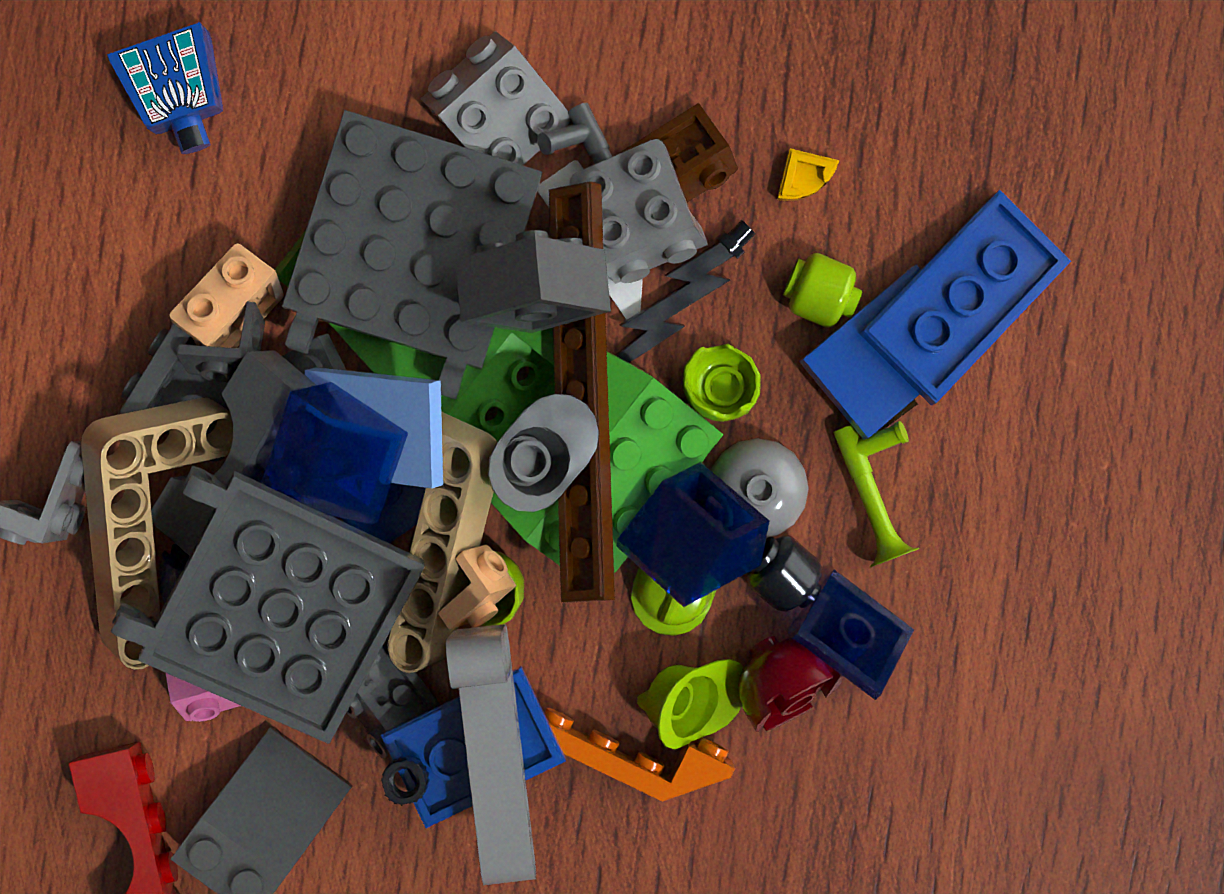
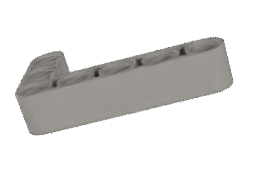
[446,624,536,886]

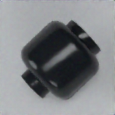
[746,536,822,612]

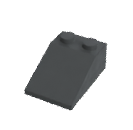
[171,726,353,894]

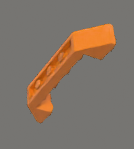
[544,708,735,802]

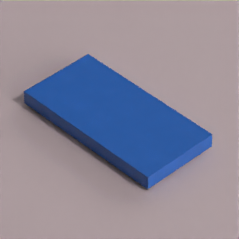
[859,190,1071,405]

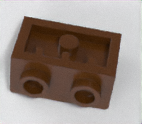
[615,103,738,203]

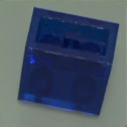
[616,462,770,607]

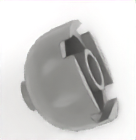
[707,438,809,539]

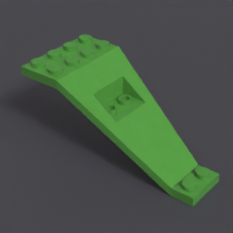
[275,229,724,574]

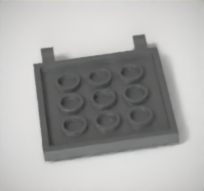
[282,110,543,400]
[111,466,425,744]

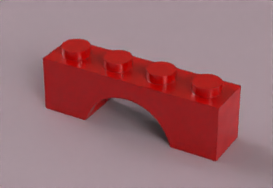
[69,741,178,894]

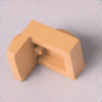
[438,545,517,630]

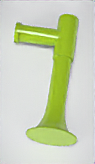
[833,421,919,568]

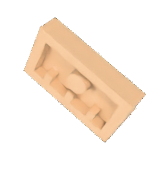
[169,244,284,348]

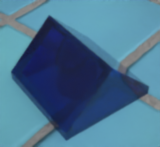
[787,569,914,700]

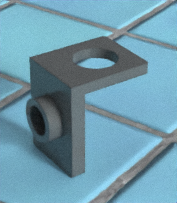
[176,301,265,382]

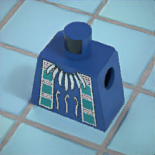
[107,22,223,154]

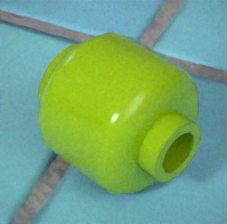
[783,253,862,328]

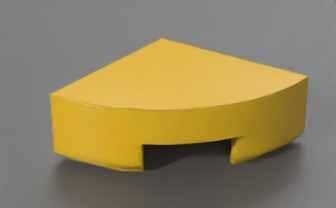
[777,148,839,201]

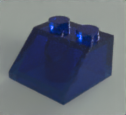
[262,382,408,524]

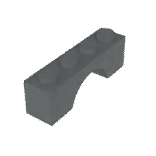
[151,350,319,556]

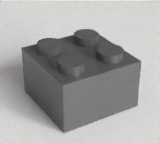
[455,230,611,333]

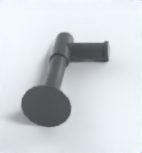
[538,103,612,164]

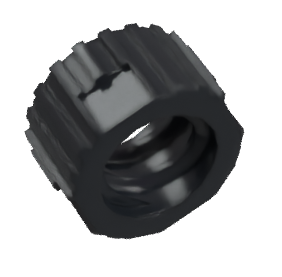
[381,756,430,806]

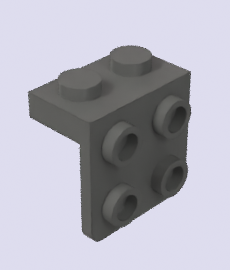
[120,324,230,462]

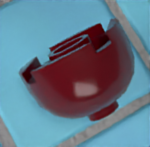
[738,636,843,732]

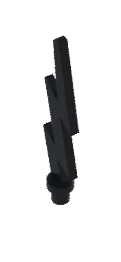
[615,220,756,363]

